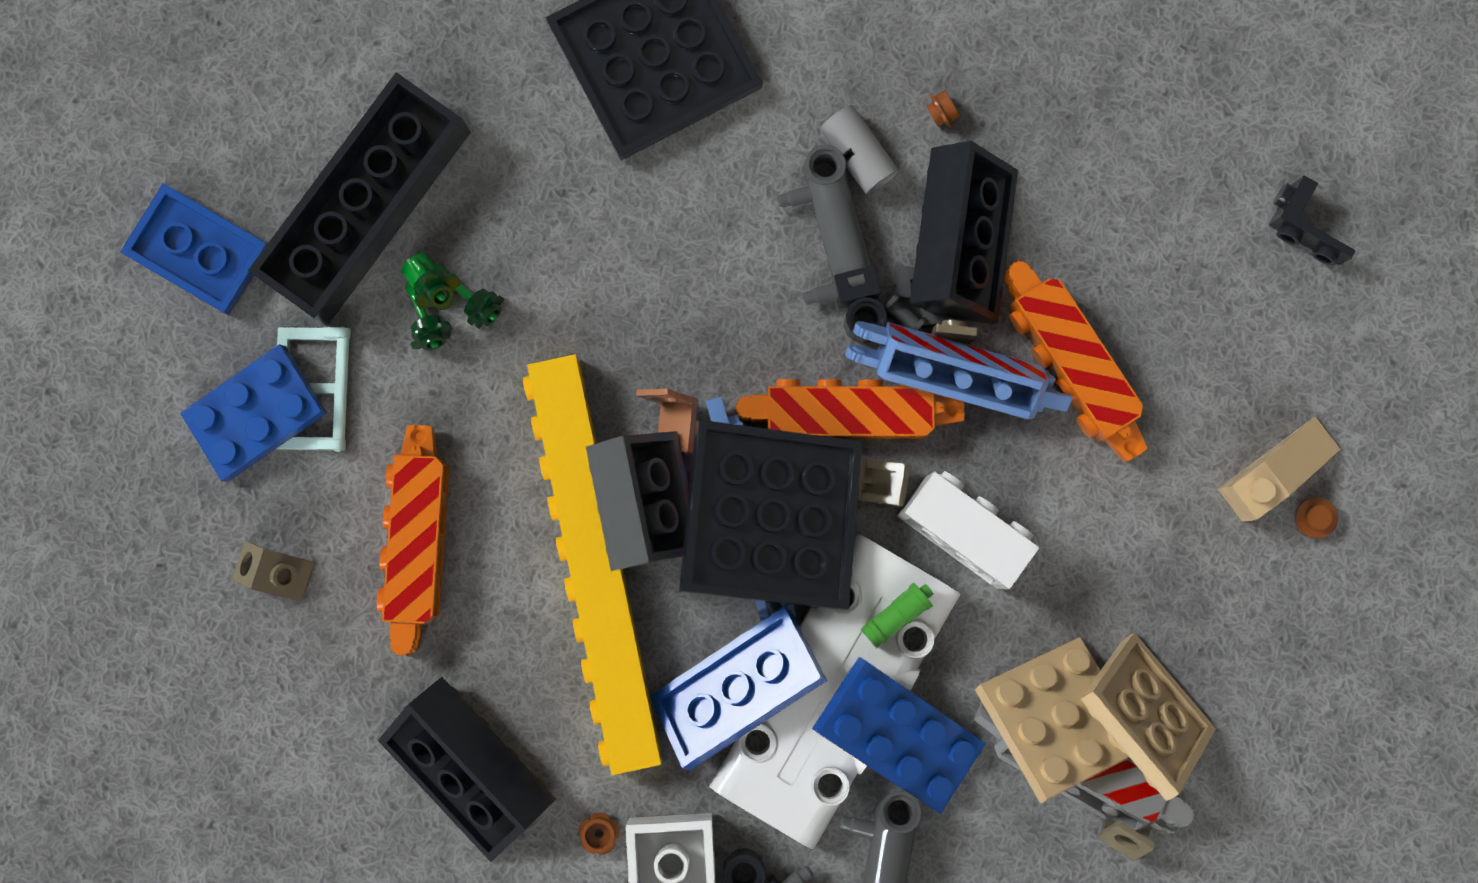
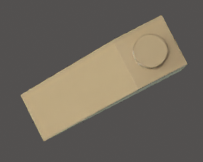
[1218,417,1341,522]

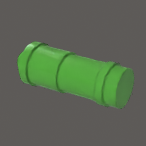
[860,582,934,649]

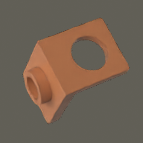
[636,389,698,454]

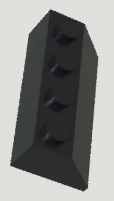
[910,140,1018,324]
[378,677,556,862]

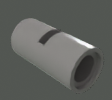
[820,105,899,195]

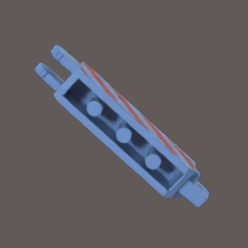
[845,321,1073,419]

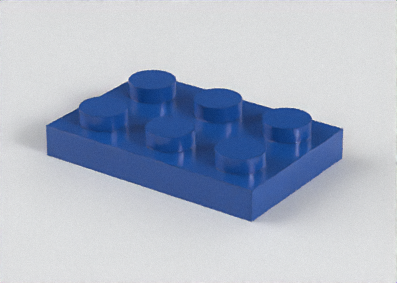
[120,183,267,316]
[180,344,327,482]

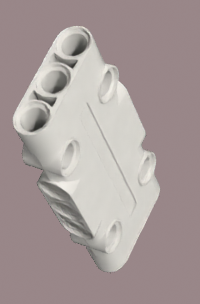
[709,533,961,849]

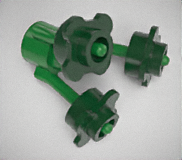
[401,253,504,351]

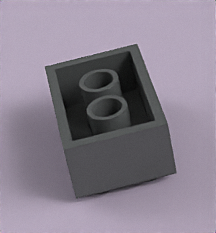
[586,431,689,571]

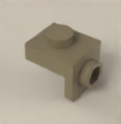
[858,457,911,507]

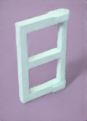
[277,327,351,452]

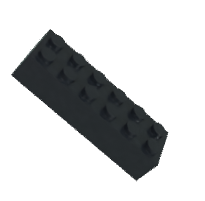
[248,72,471,326]

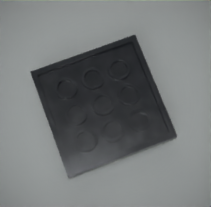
[545,0,763,161]
[679,420,863,610]

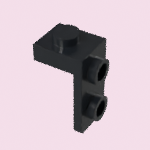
[1268,175,1356,265]

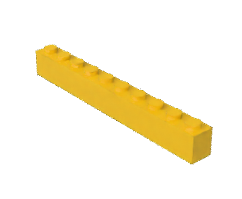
[523,354,663,776]

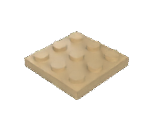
[1081,632,1216,801]
[975,637,1130,804]

